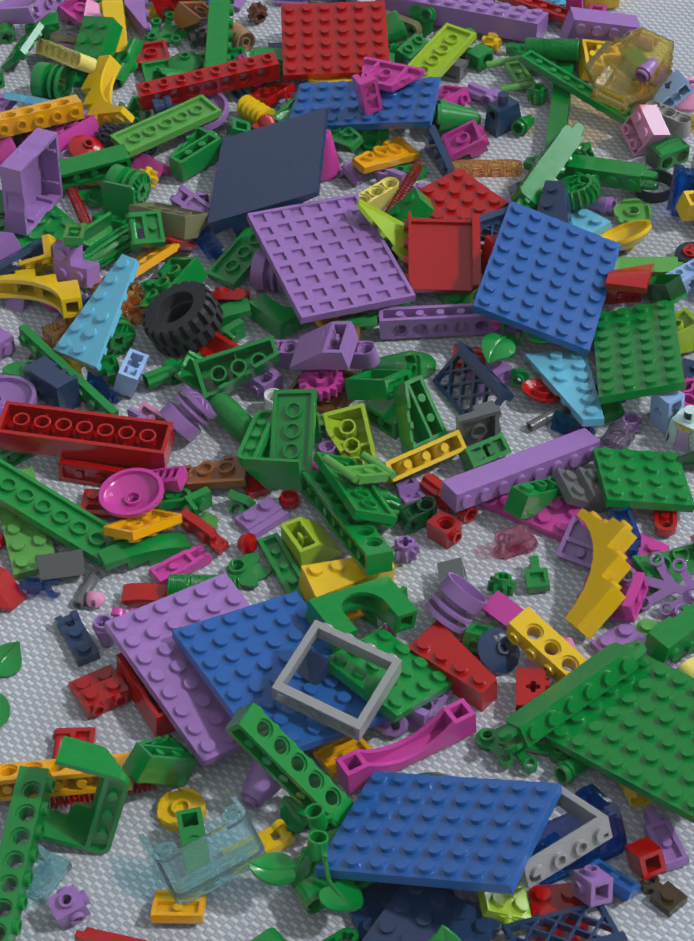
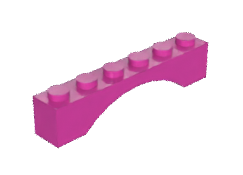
[335,698,476,795]

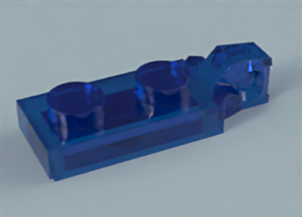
[608,507,641,561]

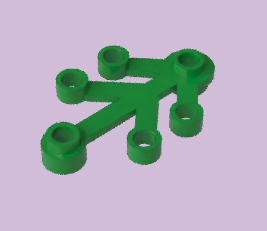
[143,11,199,46]
[475,724,569,774]

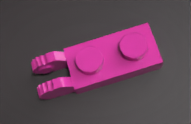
[148,544,213,585]

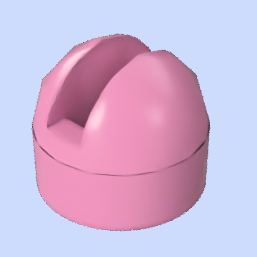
[86,591,105,609]

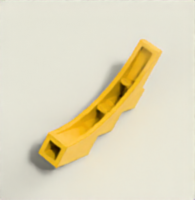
[80,55,135,127]
[0,268,83,319]
[564,508,637,640]

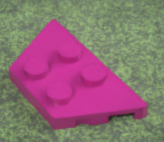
[361,56,425,92]

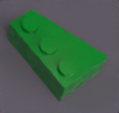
[376,188,435,251]
[393,374,448,454]
[645,602,694,665]

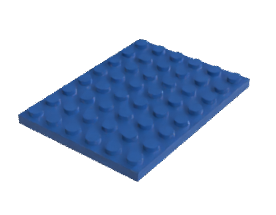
[471,201,621,356]
[172,591,391,752]
[315,771,562,894]

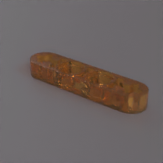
[452,159,523,177]

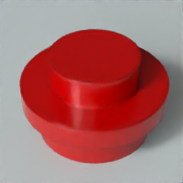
[279,490,301,509]
[237,533,258,555]

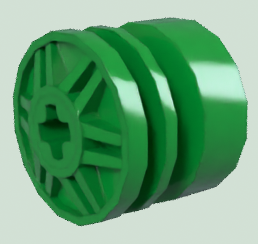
[30,62,74,100]
[104,164,151,204]
[106,314,136,358]

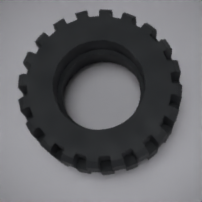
[143,281,223,357]

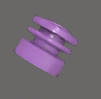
[250,248,285,294]
[160,385,217,442]
[425,572,487,634]

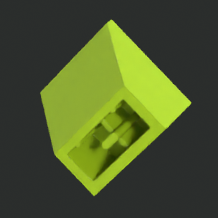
[280,516,342,569]

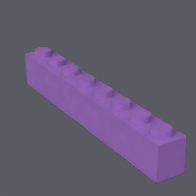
[441,428,601,512]

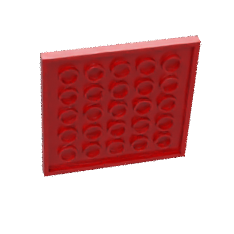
[281,1,390,81]

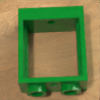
[345,369,411,401]

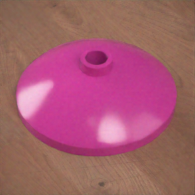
[98,468,165,518]

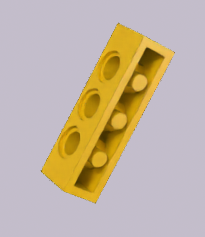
[383,429,467,485]
[505,606,587,682]

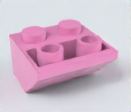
[620,104,671,157]

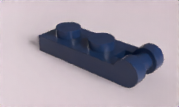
[54,610,100,667]

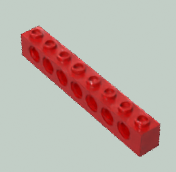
[135,51,279,112]

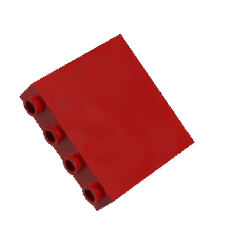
[404,212,481,294]

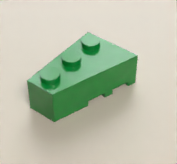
[169,125,222,182]
[122,734,199,787]

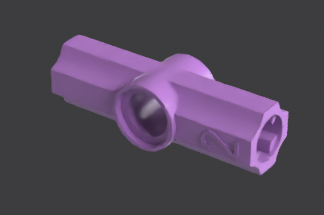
[467,82,501,109]

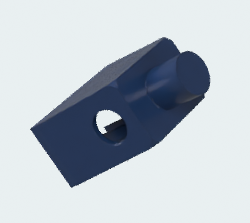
[484,91,521,138]

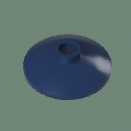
[477,628,520,674]

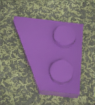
[555,516,593,570]

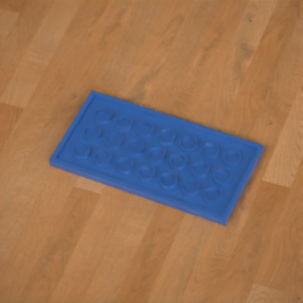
[289,77,442,130]

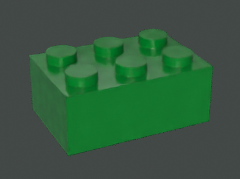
[73,16,123,72]

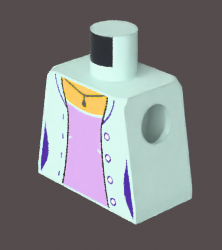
[665,405,694,453]

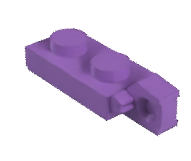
[643,805,689,872]

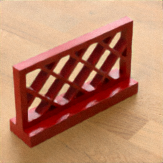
[58,458,151,487]

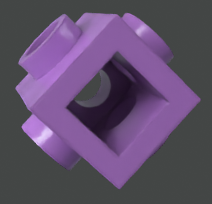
[571,865,613,908]
[46,884,91,929]

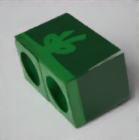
[646,134,690,170]
[646,274,688,304]

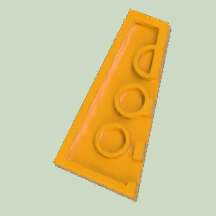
[352,135,421,174]

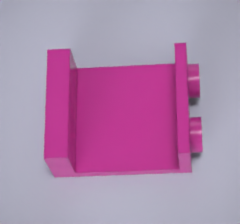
[577,572,649,623]

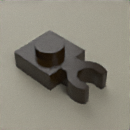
[640,875,688,917]

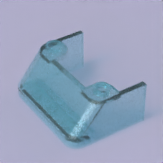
[139,788,267,904]

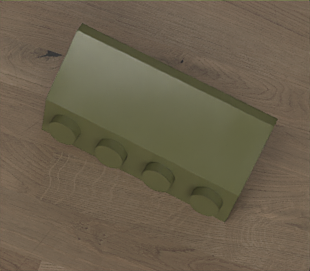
[129,202,209,242]

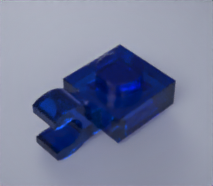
[19,577,61,598]

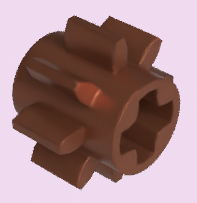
[247,1,269,24]

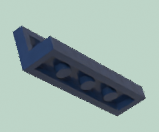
[0,237,44,275]

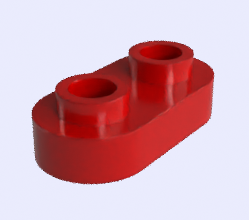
[654,510,677,537]

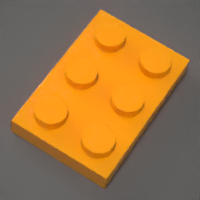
[103,509,183,543]

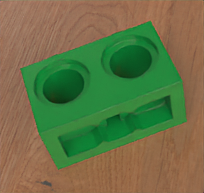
[458,432,512,472]

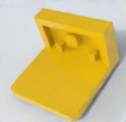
[18,234,59,276]

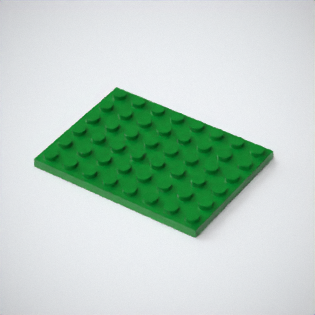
[545,654,694,823]

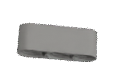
[645,101,692,139]

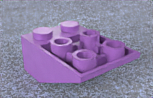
[289,321,359,370]

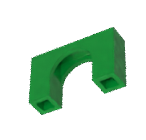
[249,294,314,340]
[305,575,418,653]

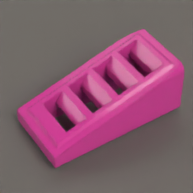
[151,466,189,492]

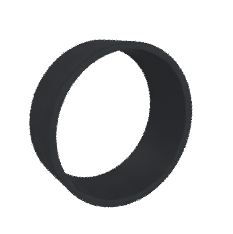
[635,169,676,203]

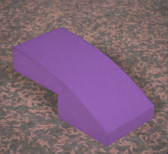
[393,476,425,505]

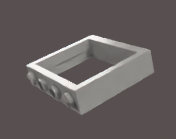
[271,620,402,741]
[519,779,613,889]

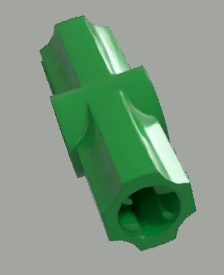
[114,37,143,88]
[142,353,202,391]

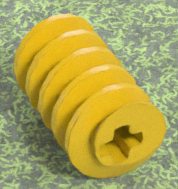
[237,95,276,124]

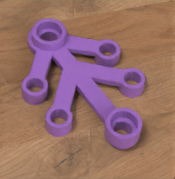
[621,552,694,617]

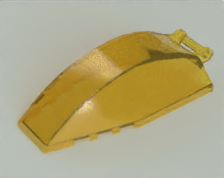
[584,27,674,114]

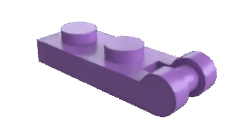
[169,185,212,230]

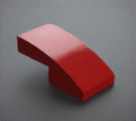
[120,583,167,608]

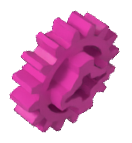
[298,370,344,401]

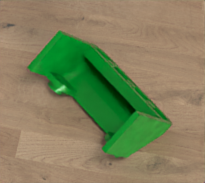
[237,410,322,491]
[43,736,130,855]

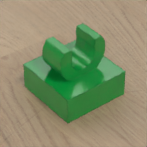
[227,489,256,515]

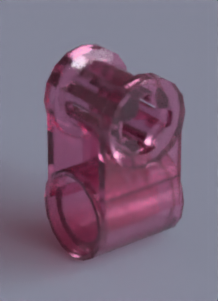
[493,524,538,560]

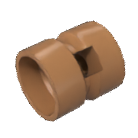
[229,22,256,53]

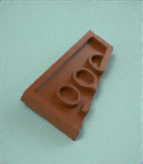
[183,454,248,490]

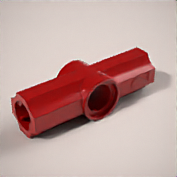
[419,473,478,523]

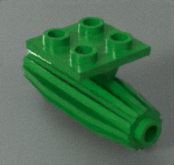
[83,212,143,270]

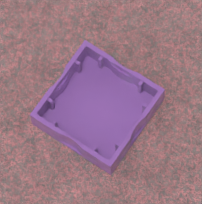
[0,128,63,236]

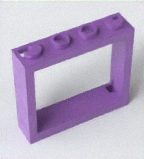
[0,0,66,24]

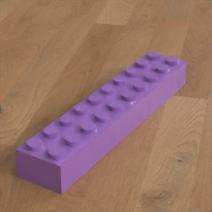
[375,0,549,42]

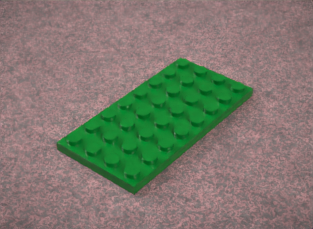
[594,300,686,405]

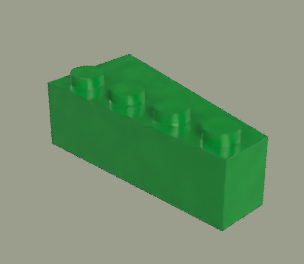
[193,335,281,402]

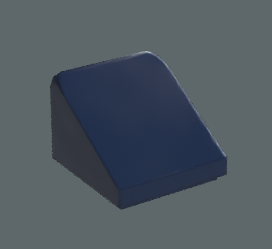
[298,648,330,686]

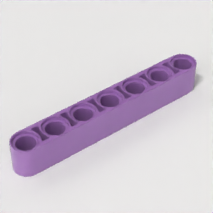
[244,339,380,369]

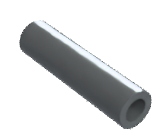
[526,404,566,432]
[72,569,102,609]

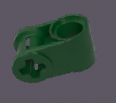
[397,496,438,534]

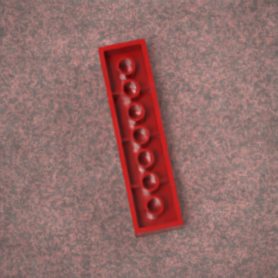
[0,401,175,469]

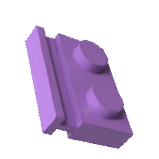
[234,496,289,539]

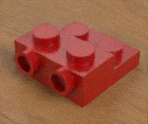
[68,664,131,720]

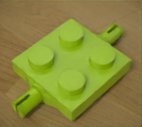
[477,882,532,935]

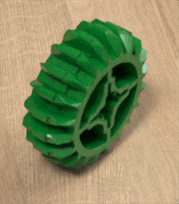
[558,173,601,211]

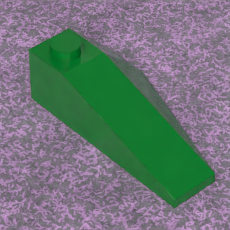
[139,257,208,309]

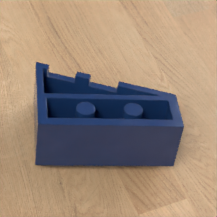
[537,180,573,225]
[23,356,81,409]

